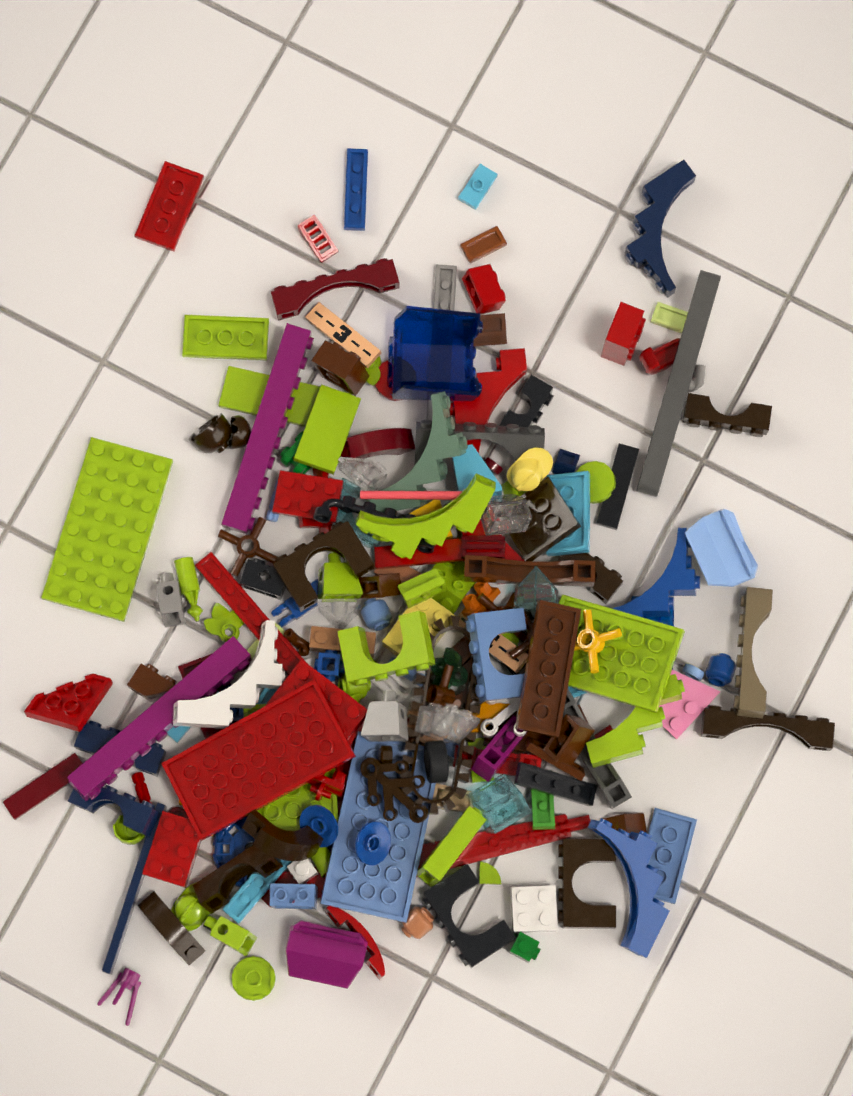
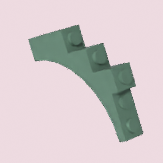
[369,391,468,512]

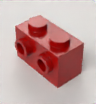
[462,264,506,315]

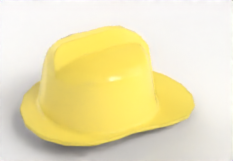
[507,447,553,491]

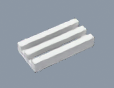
[370,661,411,702]

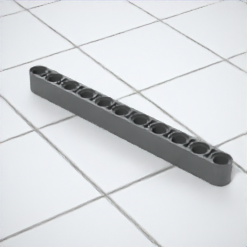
[636,270,721,497]

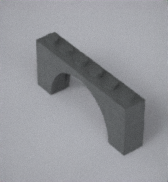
[414,420,545,466]

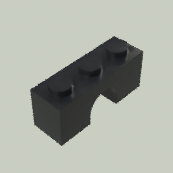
[499,374,554,427]

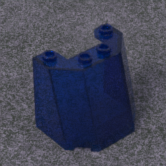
[387,306,483,401]

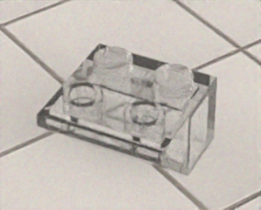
[480,494,532,536]
[415,703,480,743]

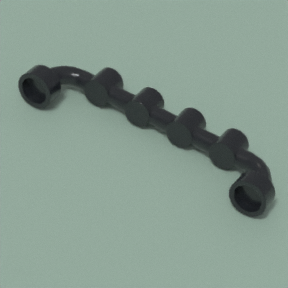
[313,495,435,554]

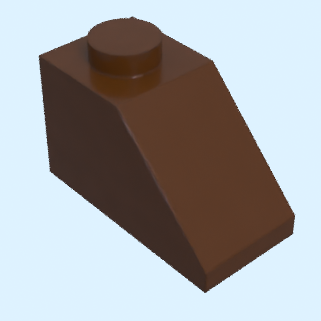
[358,573,401,599]

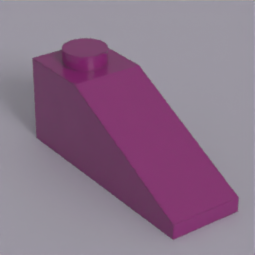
[471,715,527,782]

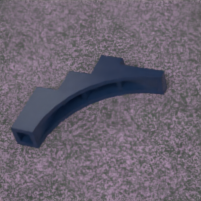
[624,160,696,298]

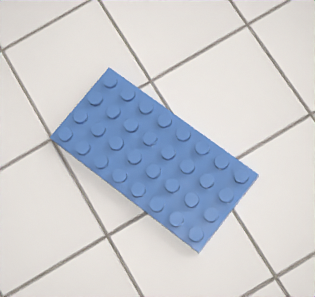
[320,731,436,923]

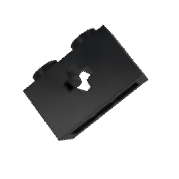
[240,558,286,600]

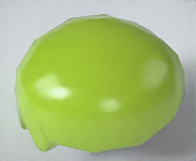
[113,815,145,845]

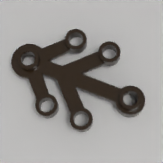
[360,757,428,823]

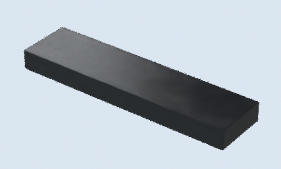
[596,443,639,530]
[514,762,597,806]

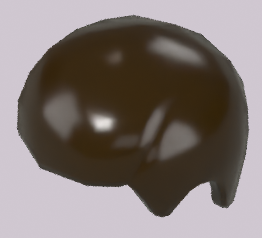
[228,415,251,449]

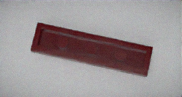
[3,753,83,820]

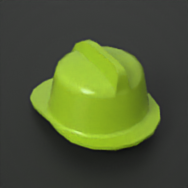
[171,882,210,931]

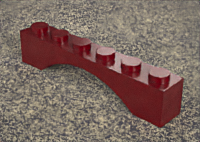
[271,258,400,321]

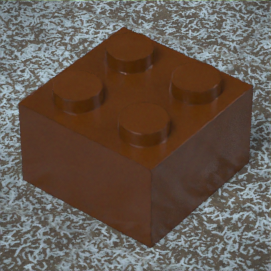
[311,340,369,396]

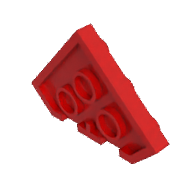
[24,674,113,732]

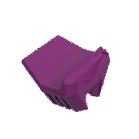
[285,921,368,989]

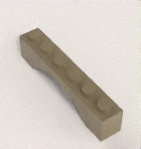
[733,587,773,719]

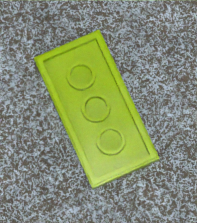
[182,315,269,361]
[293,384,361,475]

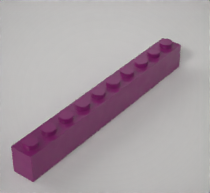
[221,323,314,534]
[67,636,251,801]

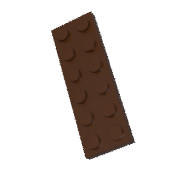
[515,600,581,738]

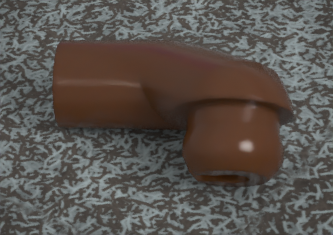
[284,628,310,656]

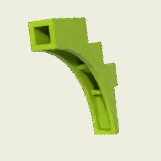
[356,473,496,559]
[586,674,685,768]

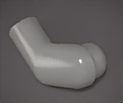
[688,365,706,392]

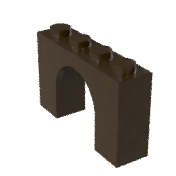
[273,520,375,612]
[558,839,616,929]

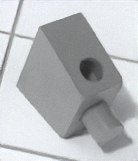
[156,573,186,627]
[361,690,408,742]

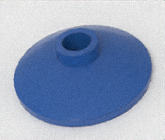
[299,805,338,847]
[355,821,391,866]

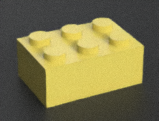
[382,598,455,656]

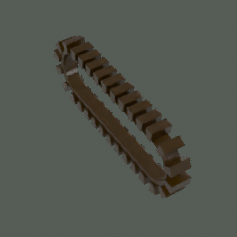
[397,615,481,815]

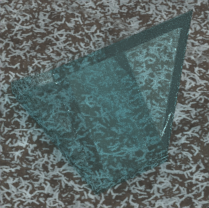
[514,566,558,611]

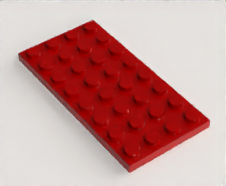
[161,679,356,841]

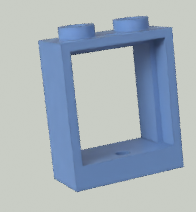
[270,883,318,910]

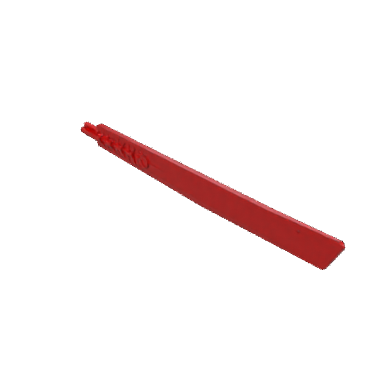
[261,814,591,908]

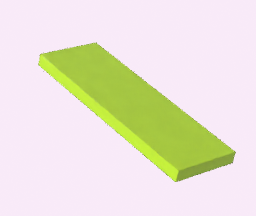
[218,366,352,427]

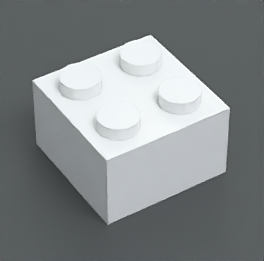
[511,885,558,933]

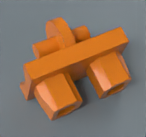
[461,582,501,617]

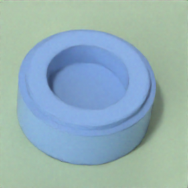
[682,664,705,681]

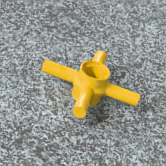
[574,610,622,673]

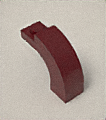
[339,428,415,466]

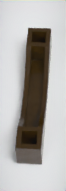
[701,705,835,751]

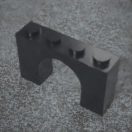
[422,864,516,968]

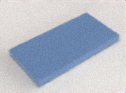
[648,808,697,904]

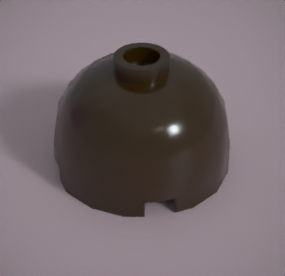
[189,413,232,454]

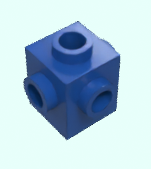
[314,650,345,682]

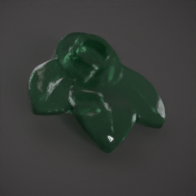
[431,647,468,688]

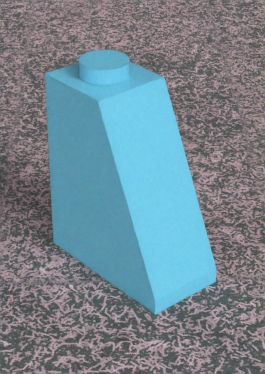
[452,444,502,497]

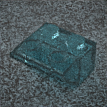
[467,774,532,834]

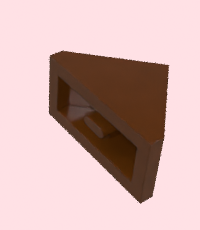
[604,813,647,833]

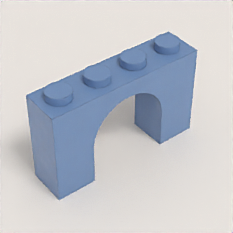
[466,608,527,702]

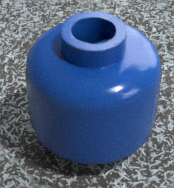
[705,653,736,687]

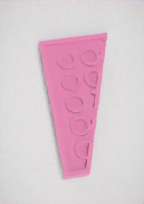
[659,670,721,739]

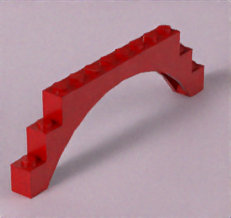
[449,348,551,603]

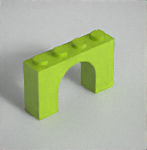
[337,611,436,686]

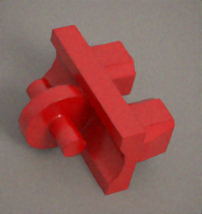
[308,771,346,802]

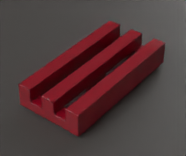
[461,536,505,559]

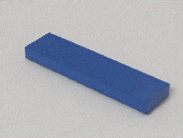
[344,148,368,231]

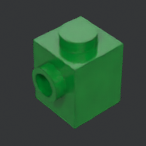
[509,932,541,963]

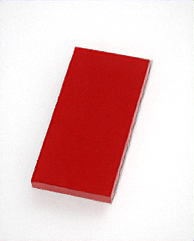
[135,161,204,252]

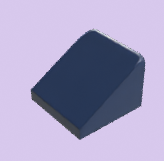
[552,449,580,474]

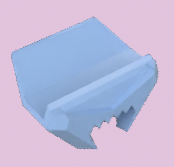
[684,509,758,587]

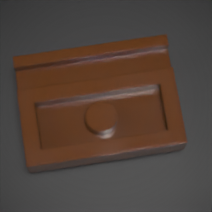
[463,313,507,347]

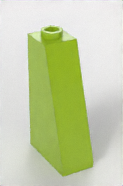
[416,806,487,887]

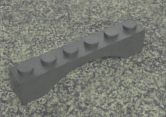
[562,689,632,809]

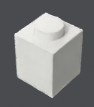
[287,859,319,884]

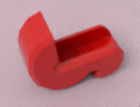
[639,338,680,375]

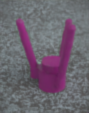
[97,968,141,1026]

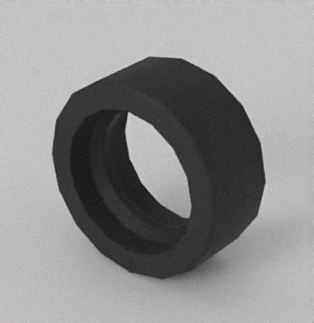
[424,740,449,783]

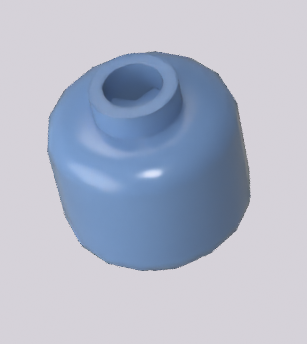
[360,598,392,631]

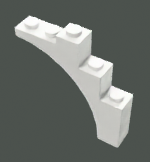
[173,620,285,729]

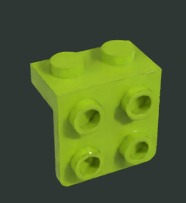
[431,561,476,614]

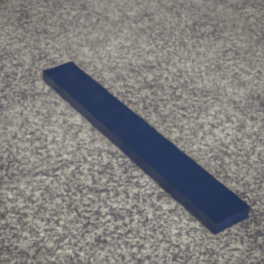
[102,803,167,975]

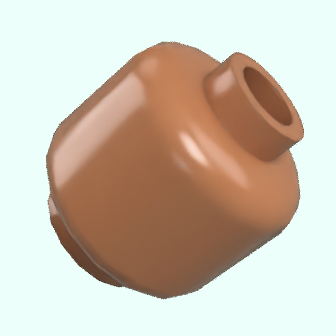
[401,906,434,939]

